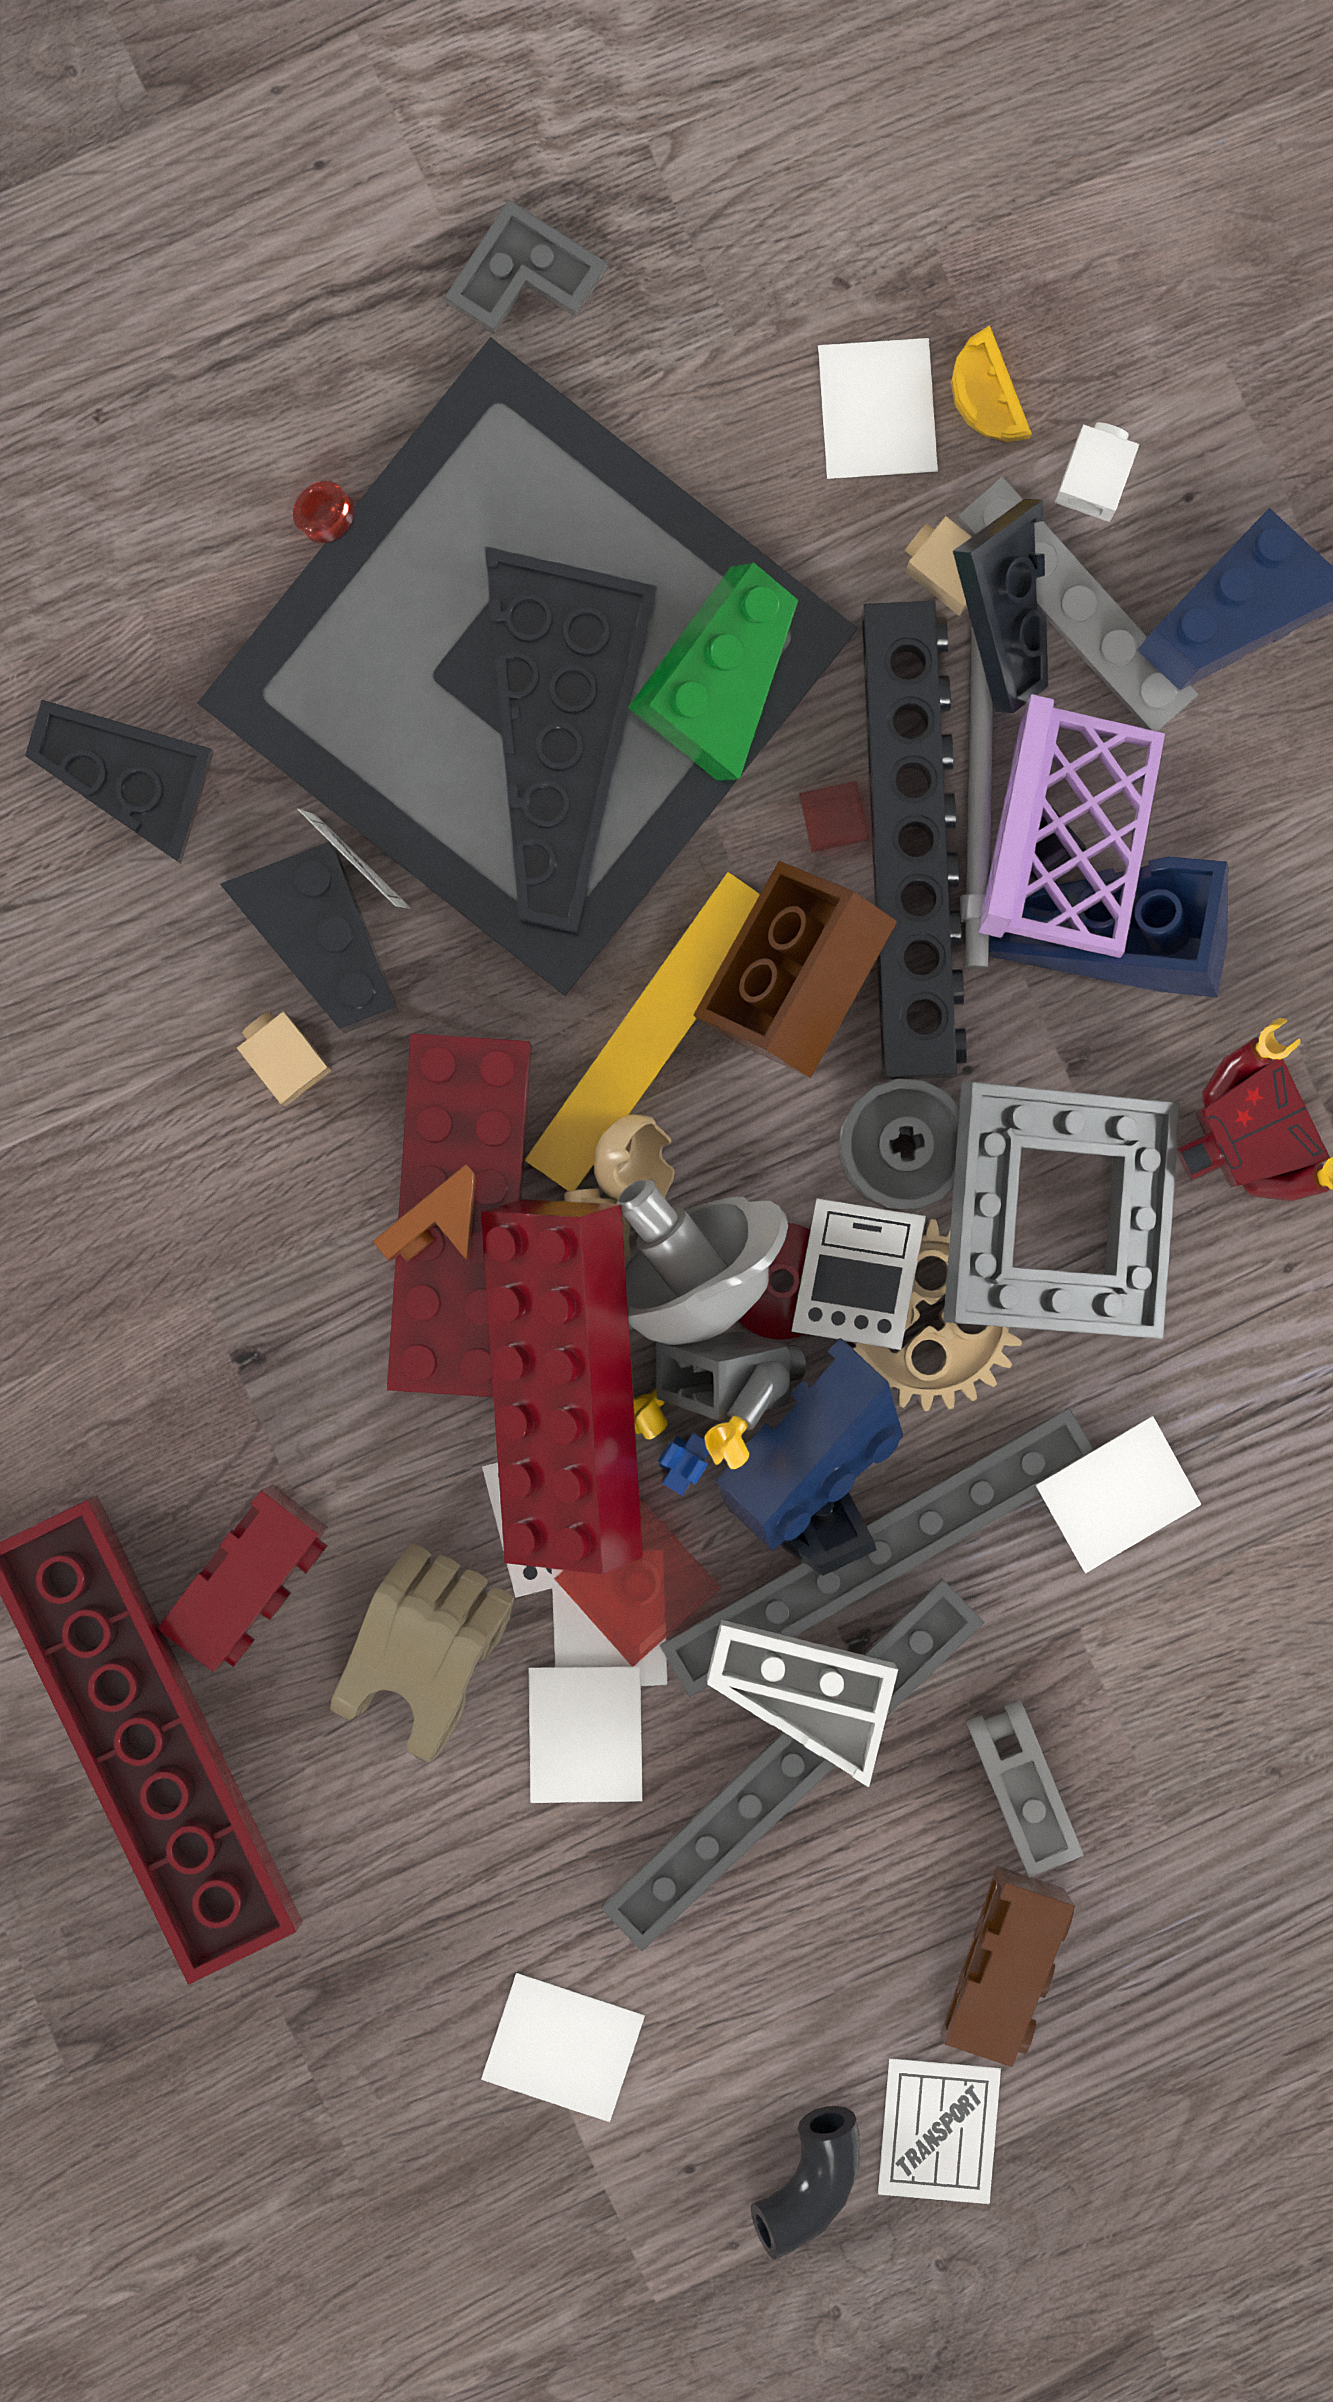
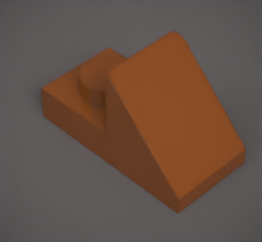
[372,1164,477,1262]

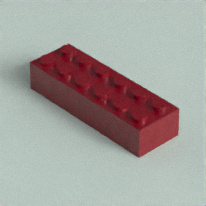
[387,1033,532,1397]
[481,1199,643,1574]

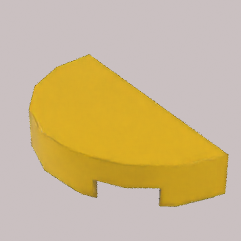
[951,325,1032,442]

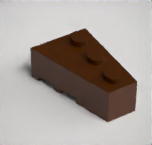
[940,1865,1075,2067]

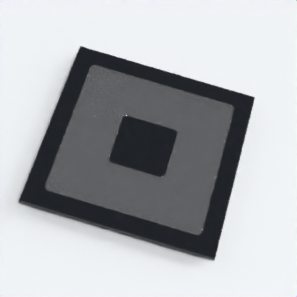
[197,337,858,996]

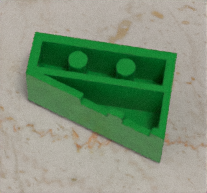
[628,562,798,781]

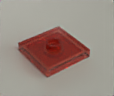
[554,1499,721,1667]

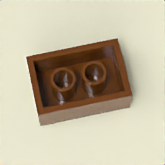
[693,861,897,1078]

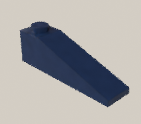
[988,856,1229,998]

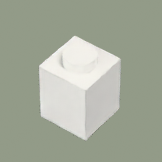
[1054,422,1139,522]

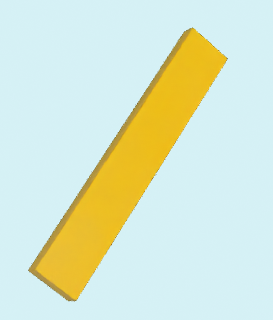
[525,872,760,1192]

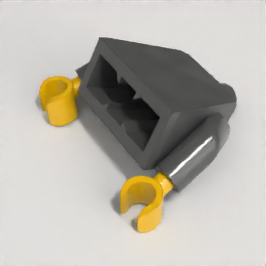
[633,1332,806,1469]

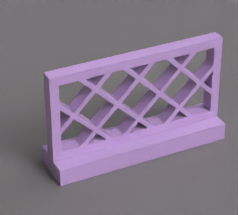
[978,694,1165,958]

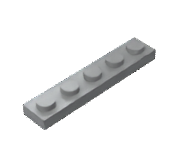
[957,477,1199,732]

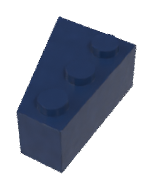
[716,1338,903,1551]

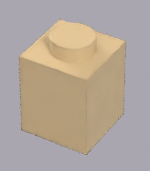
[905,516,971,616]
[237,1011,332,1106]

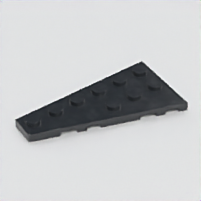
[484,546,658,934]

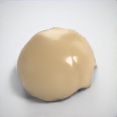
[594,1114,675,1202]

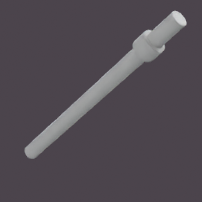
[960,626,993,969]

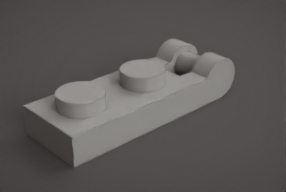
[965,1699,1084,1878]

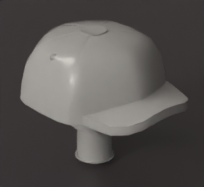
[617,1179,788,1345]

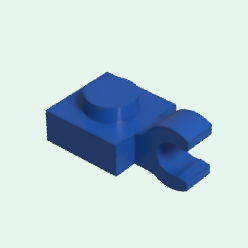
[657,1431,709,1496]

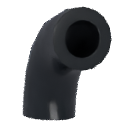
[750,2106,860,2260]

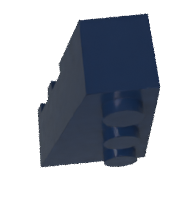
[1137,508,1333,690]

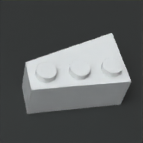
[707,1620,898,1787]

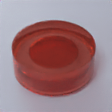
[293,481,354,543]

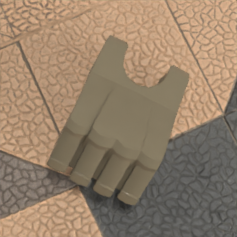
[330,1543,514,1763]

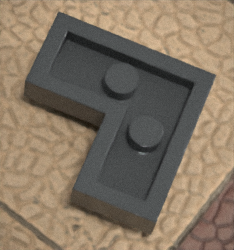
[444,199,608,335]

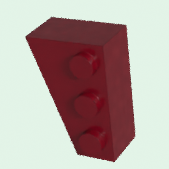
[157,1484,328,1673]

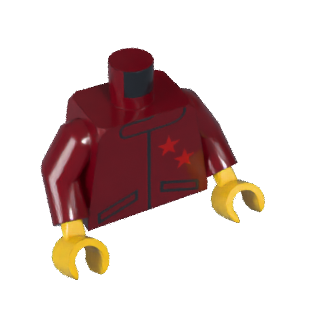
[1177,1018,1333,1201]

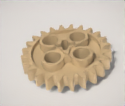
[852,1219,1022,1411]

